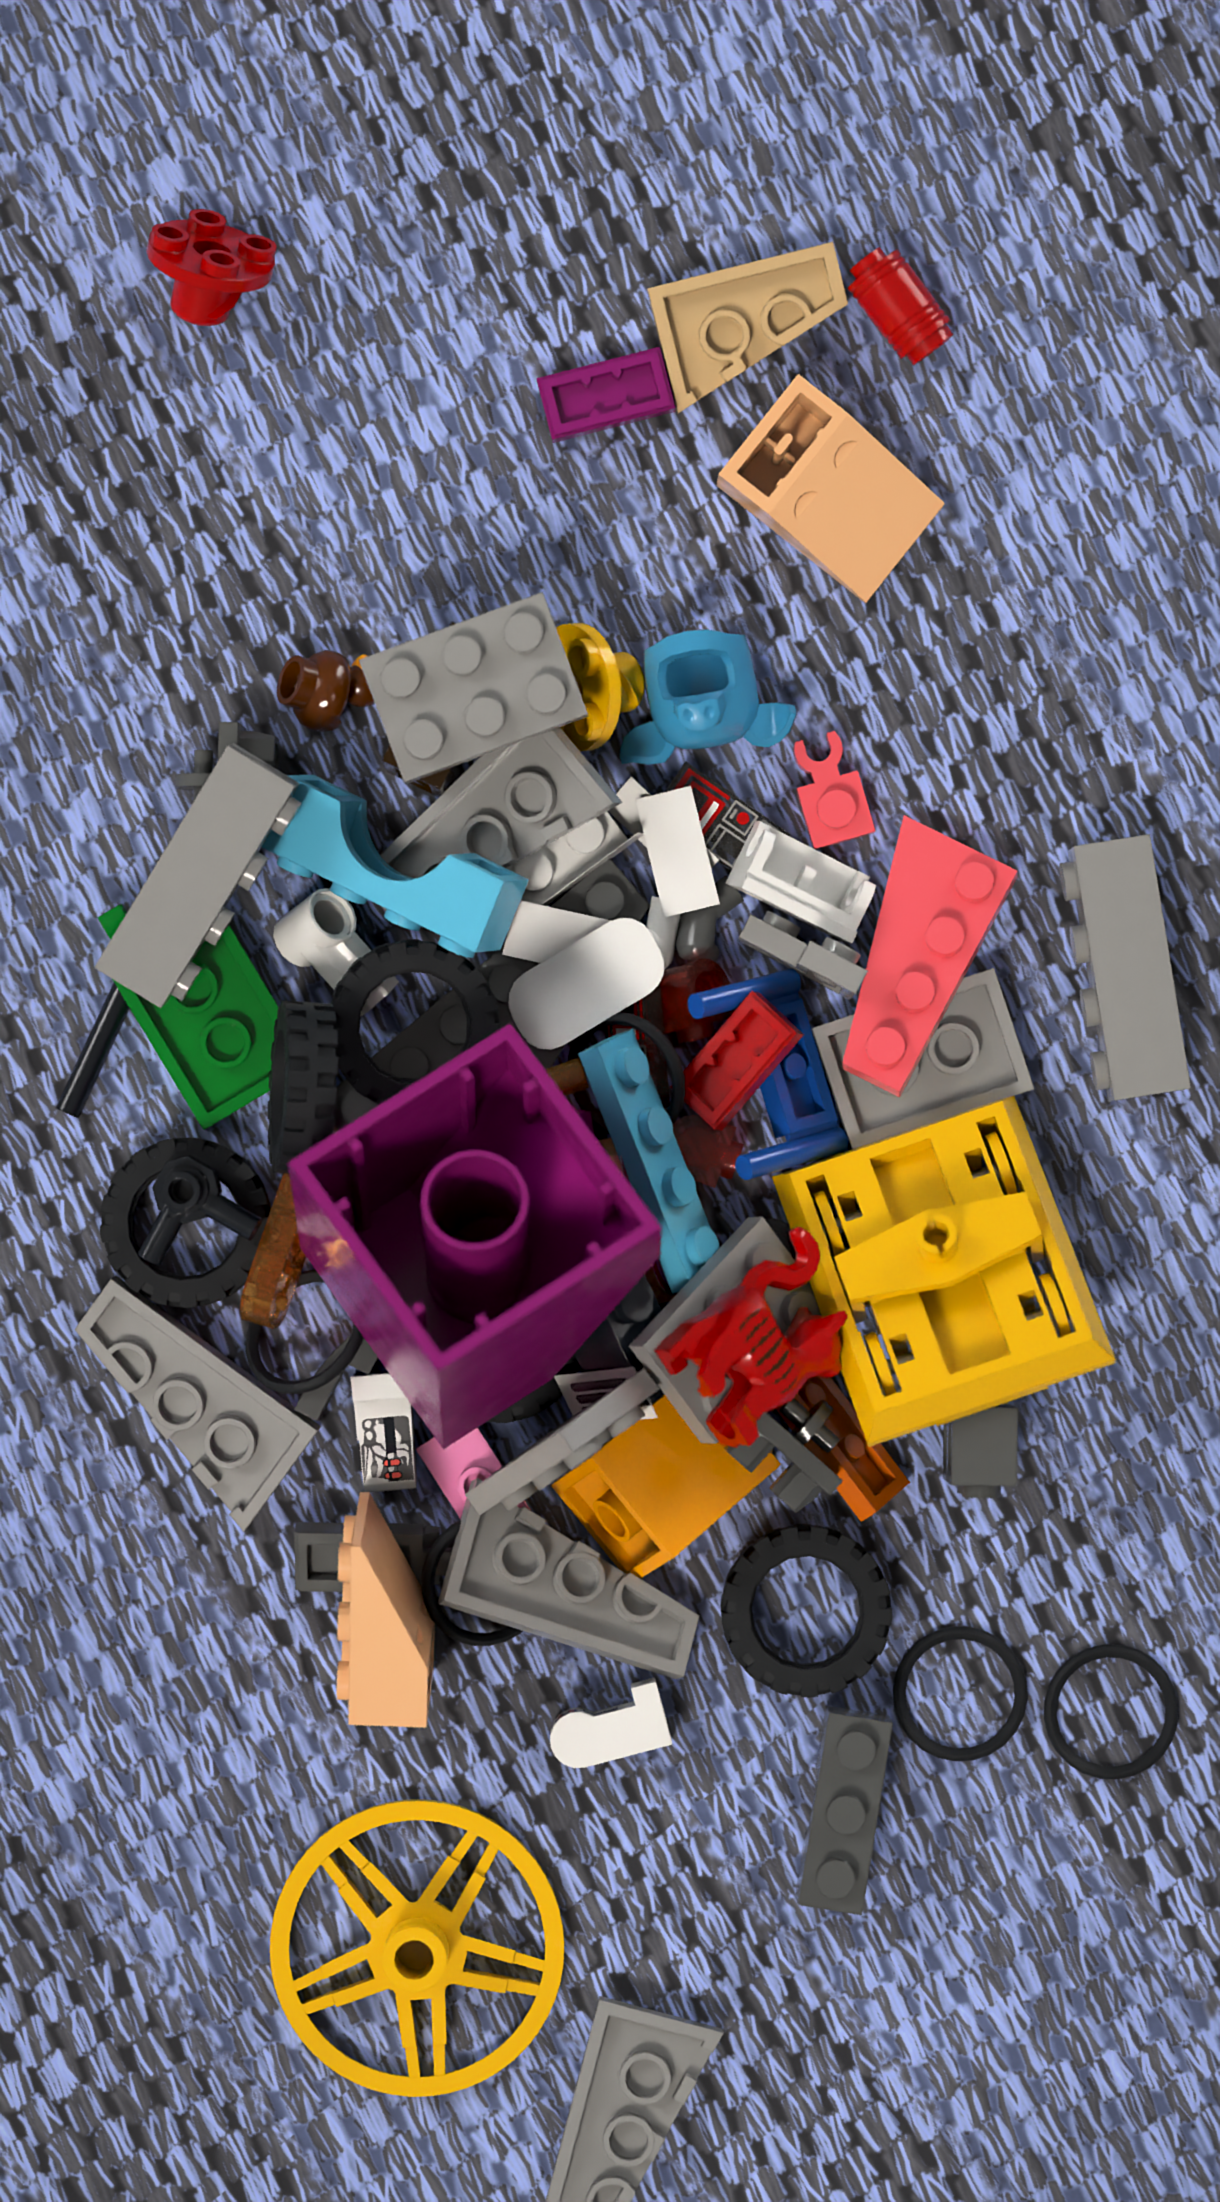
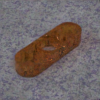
[240,1173,306,1329]

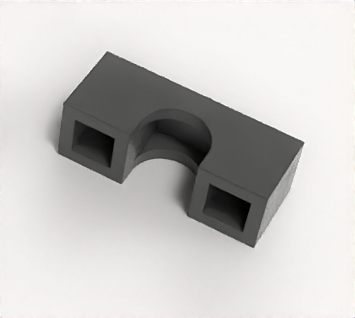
[795,1706,893,1915]

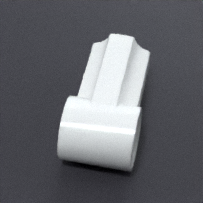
[273,889,399,1016]

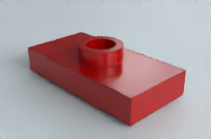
[670,991,804,1131]

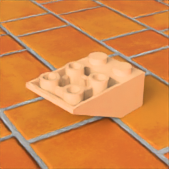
[717,374,945,604]
[337,1492,435,1728]

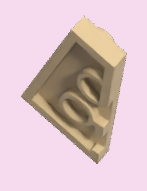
[647,242,848,413]

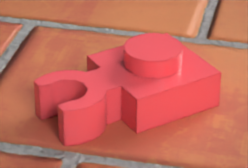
[793,731,875,850]

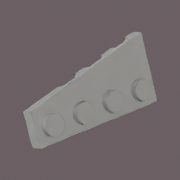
[380,727,623,911]
[74,1275,321,1532]
[437,1478,700,1680]
[545,1996,724,2202]

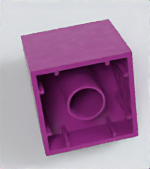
[288,1024,662,1450]

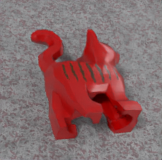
[654,1226,848,1448]

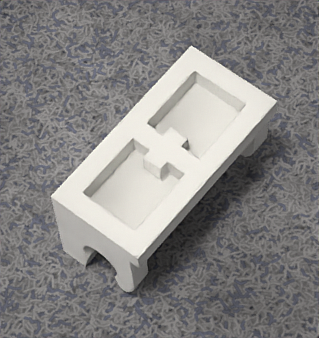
[725,820,876,943]

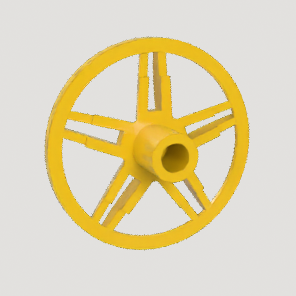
[270,1799,564,2097]

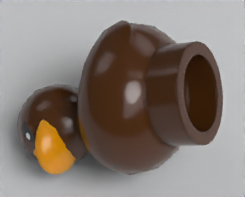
[277,650,375,732]

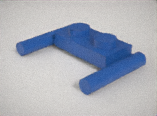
[687,969,849,1180]

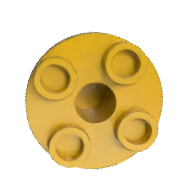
[556,623,645,752]

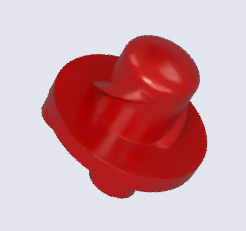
[146,209,277,326]

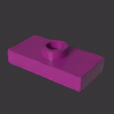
[536,347,676,443]

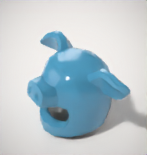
[620,629,797,765]

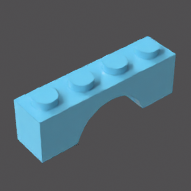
[262,775,529,958]

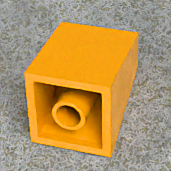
[550,1395,781,1578]

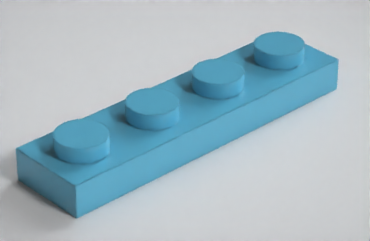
[578,1029,720,1293]

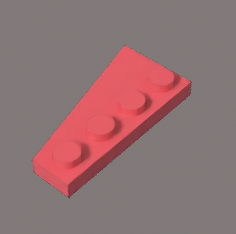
[842,815,1018,1098]

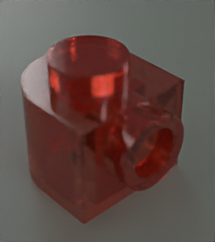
[650,958,736,1044]
[673,1115,744,1188]

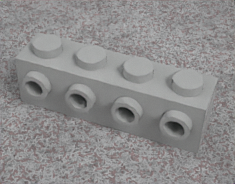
[94,743,302,1008]
[1059,834,1191,1102]

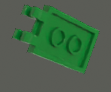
[98,904,279,1130]

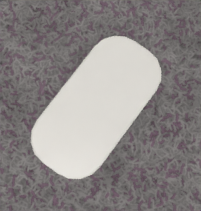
[508,918,664,1050]

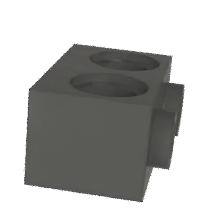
[943,1403,1018,1498]

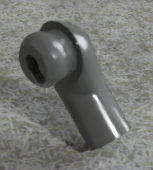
[675,875,744,970]

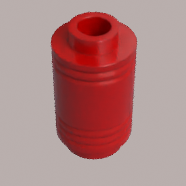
[847,247,954,366]

